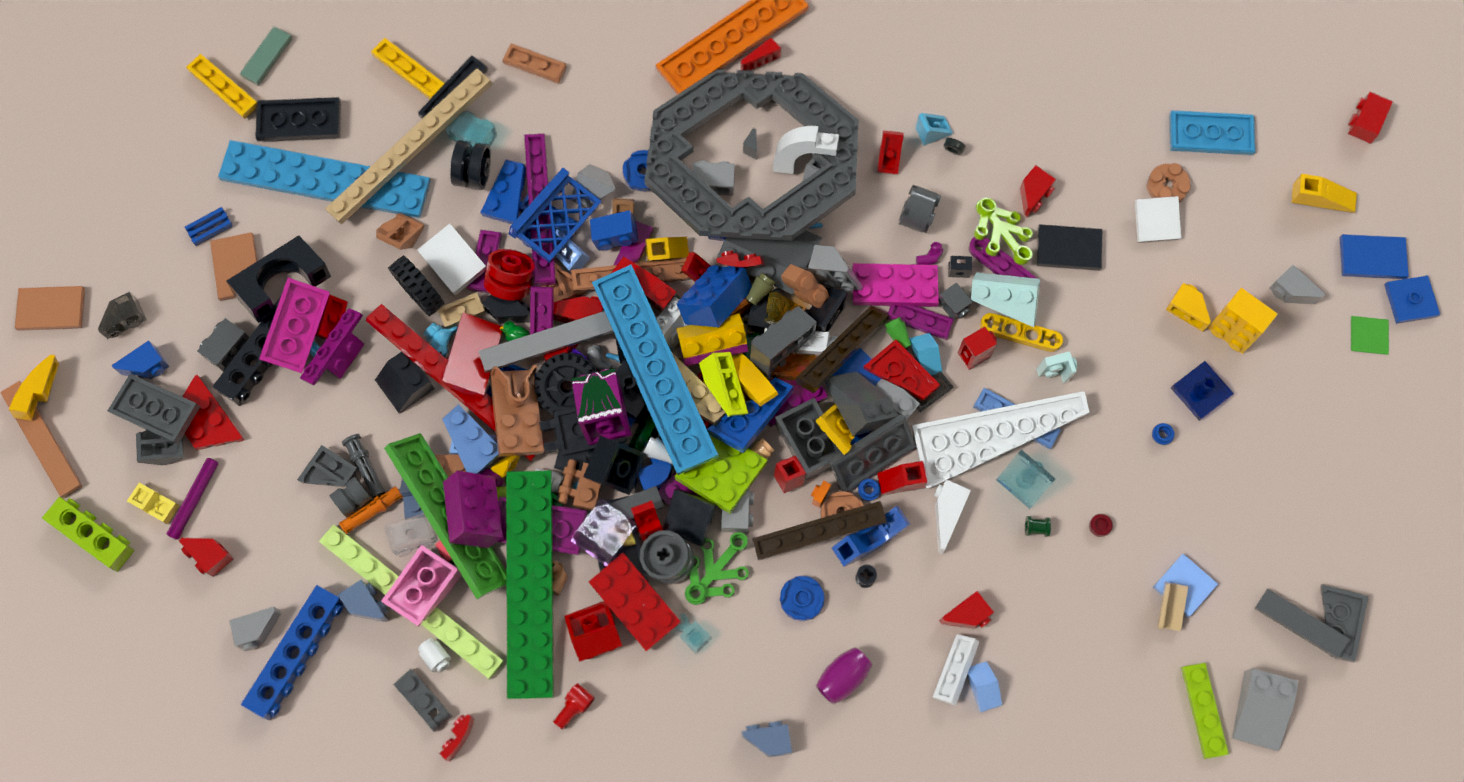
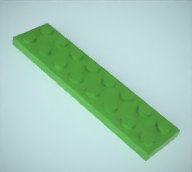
[384,433,507,599]

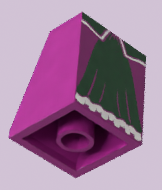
[572,368,632,445]

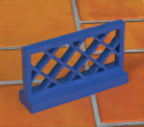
[509,168,602,263]

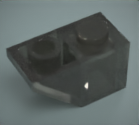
[98,292,147,339]

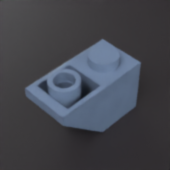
[338,580,389,622]
[742,721,792,757]

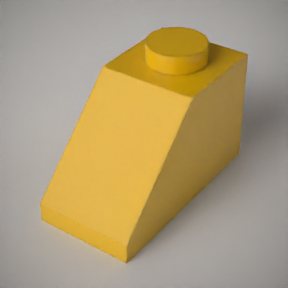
[1166,282,1211,332]

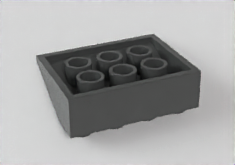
[717,230,822,296]

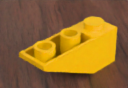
[1291,174,1357,213]

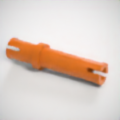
[339,486,403,535]

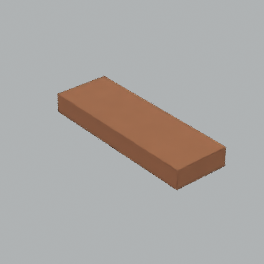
[502,44,567,84]

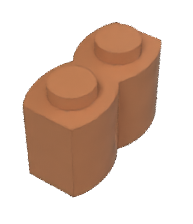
[781,264,829,308]

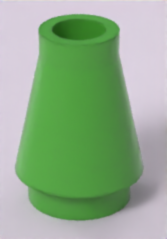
[885,317,912,348]

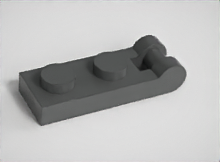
[393,669,452,732]

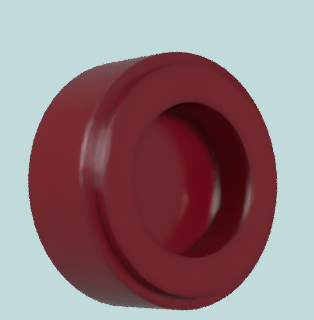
[1089,514,1113,537]

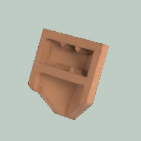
[376,213,424,250]

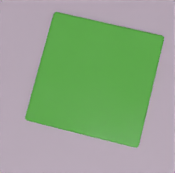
[1351,316,1389,355]

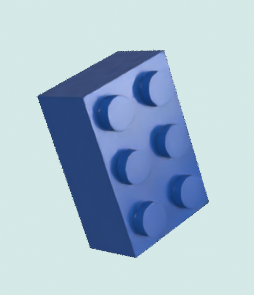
[676,265,752,328]

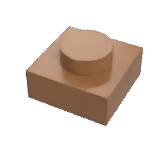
[612,198,635,217]

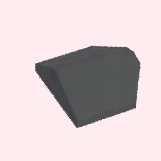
[136,430,184,465]

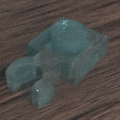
[674,613,712,654]

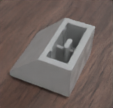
[808,245,863,292]

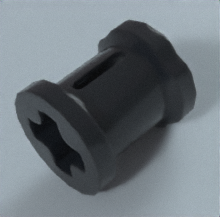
[855,564,877,588]

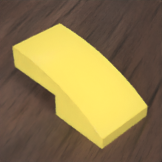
[127,483,180,525]

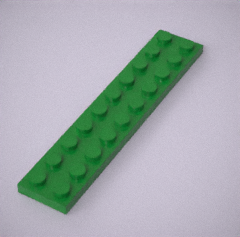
[506,470,554,699]

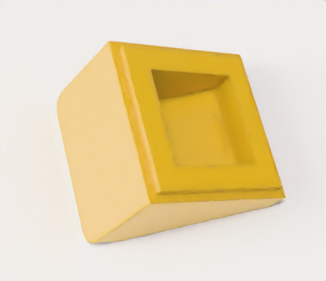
[491,455,520,478]

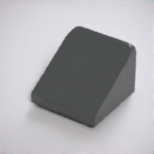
[743,128,757,159]

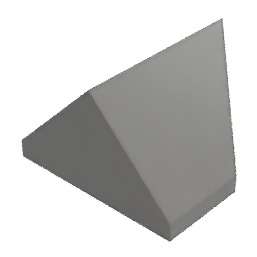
[571,164,615,208]

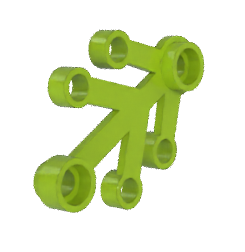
[974,198,1033,265]

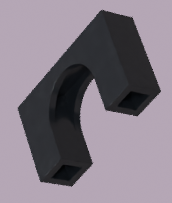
[226,235,331,323]

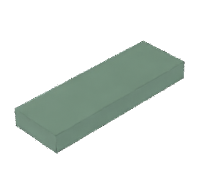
[240,27,292,86]

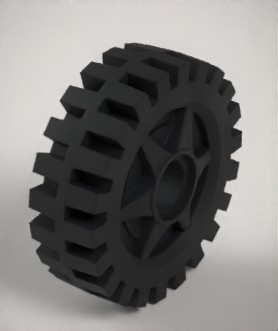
[388,255,445,316]
[534,352,597,415]

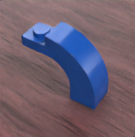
[832,506,911,566]

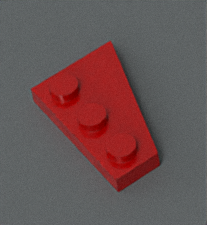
[863,339,940,401]

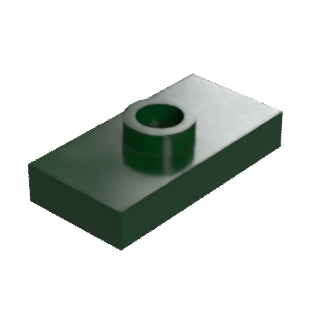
[629,410,655,452]

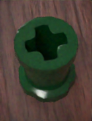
[1025,516,1051,537]

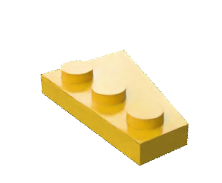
[816,403,855,455]

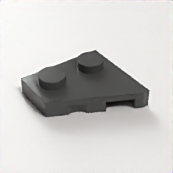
[297,445,359,487]

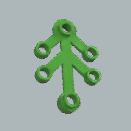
[685,532,749,605]

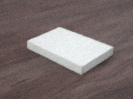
[417,224,487,296]

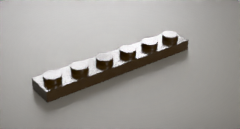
[796,305,889,394]
[752,501,887,560]

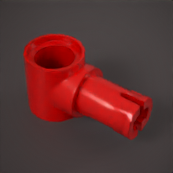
[553,683,595,730]

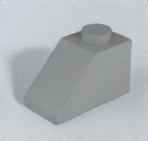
[1270,265,1325,304]
[875,379,920,420]
[229,607,281,651]

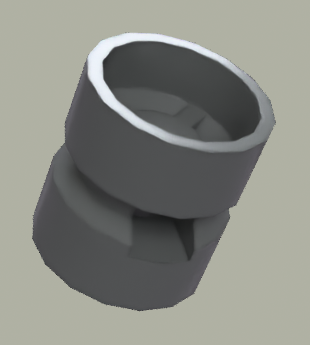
[329,477,372,518]

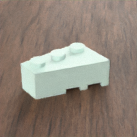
[971,272,1040,327]

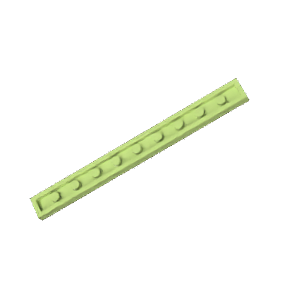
[319,524,504,680]

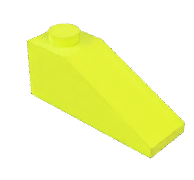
[699,352,748,416]

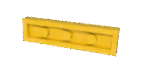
[371,37,445,99]
[186,53,257,119]

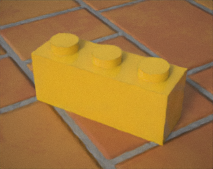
[676,314,747,358]

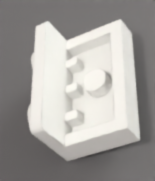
[656,297,688,351]

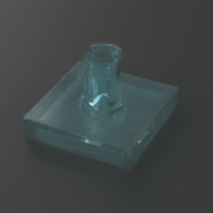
[996,449,1056,509]

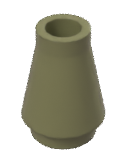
[746,272,776,305]

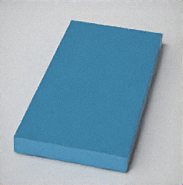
[1170,110,1255,155]

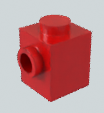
[774,455,806,493]

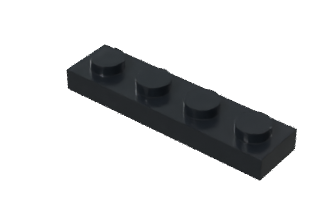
[418,55,488,119]

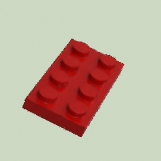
[588,553,681,652]

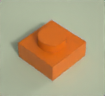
[811,480,831,508]

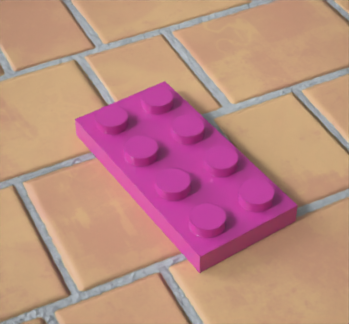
[852,263,939,307]
[259,277,330,374]

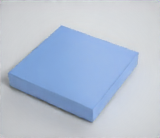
[1153,554,1218,618]

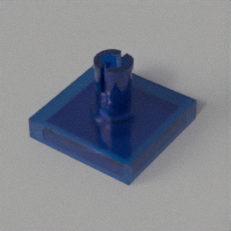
[1171,361,1234,421]

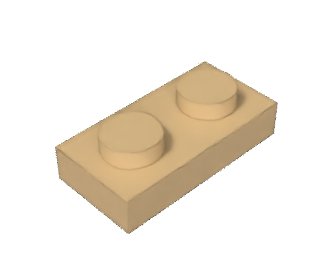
[438,292,486,329]

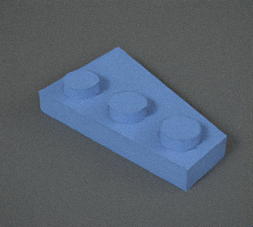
[442,404,499,474]

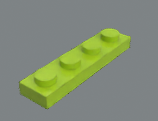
[1181,663,1229,759]

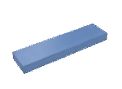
[973,388,1061,449]

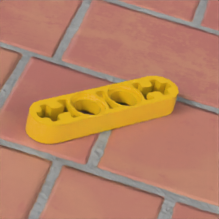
[980,313,1063,352]

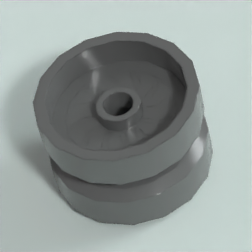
[640,531,695,584]

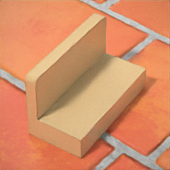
[1157,582,1188,631]

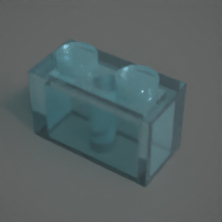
[446,111,497,147]

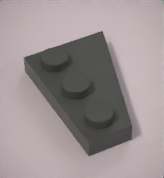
[1320,584,1369,663]

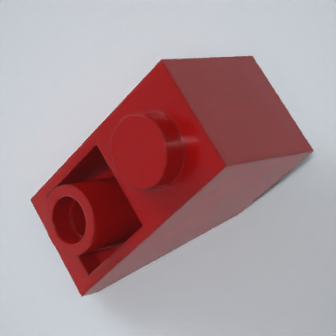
[1020,165,1056,218]
[877,461,927,495]
[179,538,234,577]

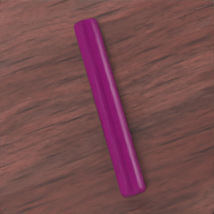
[166,458,218,540]

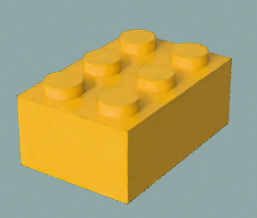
[1208,287,1277,354]

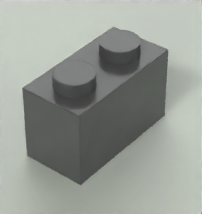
[197,318,249,372]

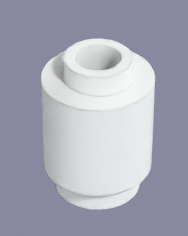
[418,638,451,673]

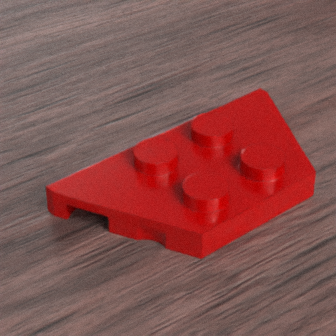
[182,375,245,450]

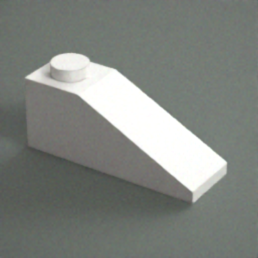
[934,480,971,554]

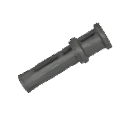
[342,434,386,499]

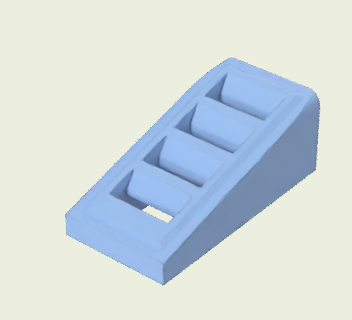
[553,229,590,271]

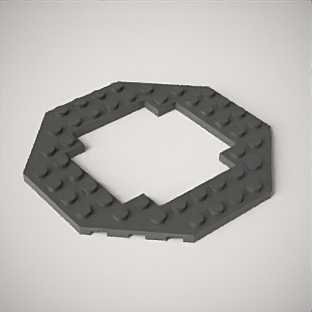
[644,69,859,241]

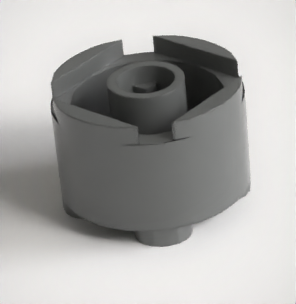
[898,184,941,233]

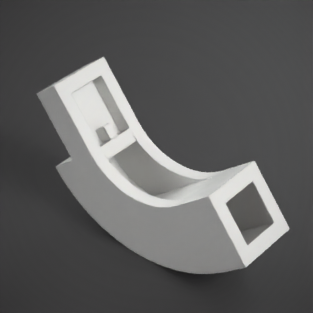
[773,126,839,174]

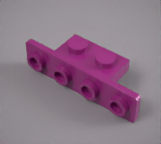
[300,308,365,386]

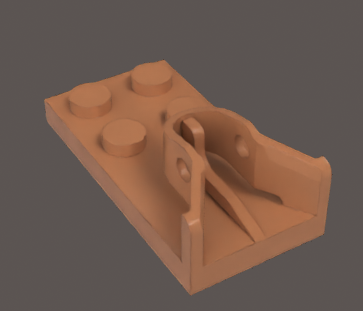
[490,365,544,456]

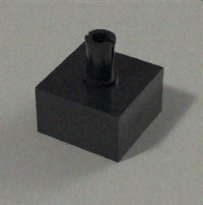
[616,360,648,424]
[583,436,646,495]

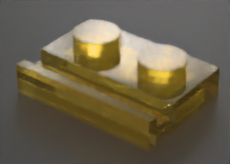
[764,292,803,325]

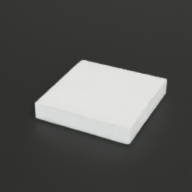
[1135,196,1181,242]

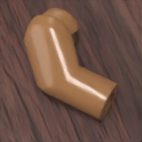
[553,561,568,596]

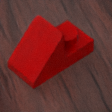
[877,130,904,175]

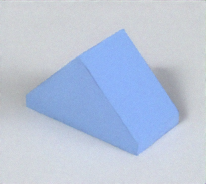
[967,661,1002,712]

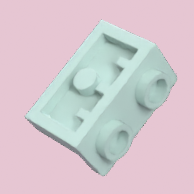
[1036,351,1078,383]

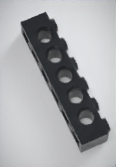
[212,296,281,406]

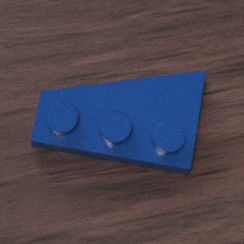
[480,159,526,224]

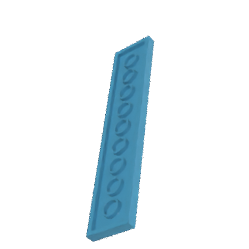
[218,140,431,218]
[592,265,719,475]

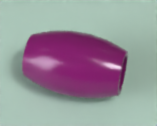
[816,647,872,704]

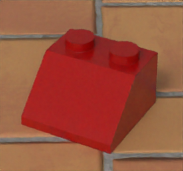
[564,601,622,662]

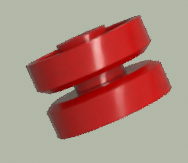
[483,249,535,300]

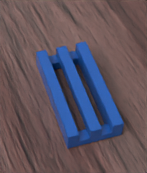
[184,207,233,246]

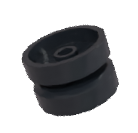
[450,140,491,190]

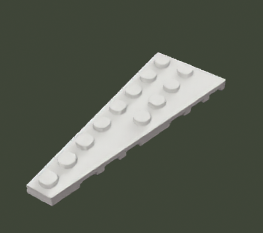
[912,391,1089,489]

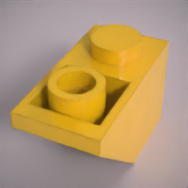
[645,236,689,262]

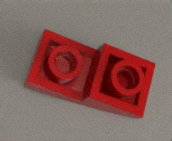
[716,250,765,268]
[439,714,475,761]

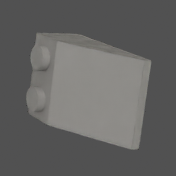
[1232,668,1298,751]

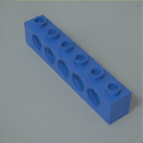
[240,585,344,720]

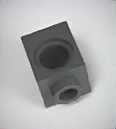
[939,282,972,321]

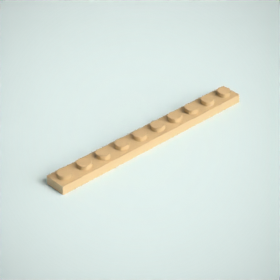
[325,69,493,225]

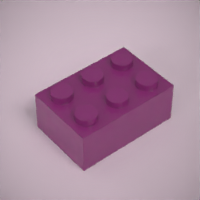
[443,470,503,548]

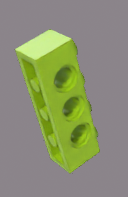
[42,497,135,572]

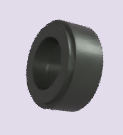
[943,138,965,155]

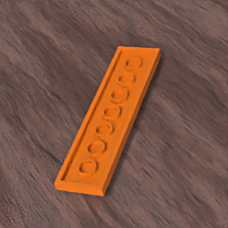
[655,0,809,95]

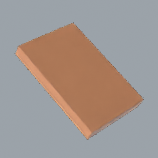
[210,232,258,301]
[15,286,85,331]

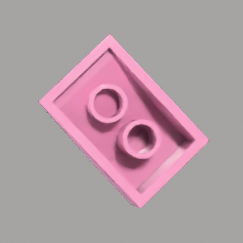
[381,545,461,627]

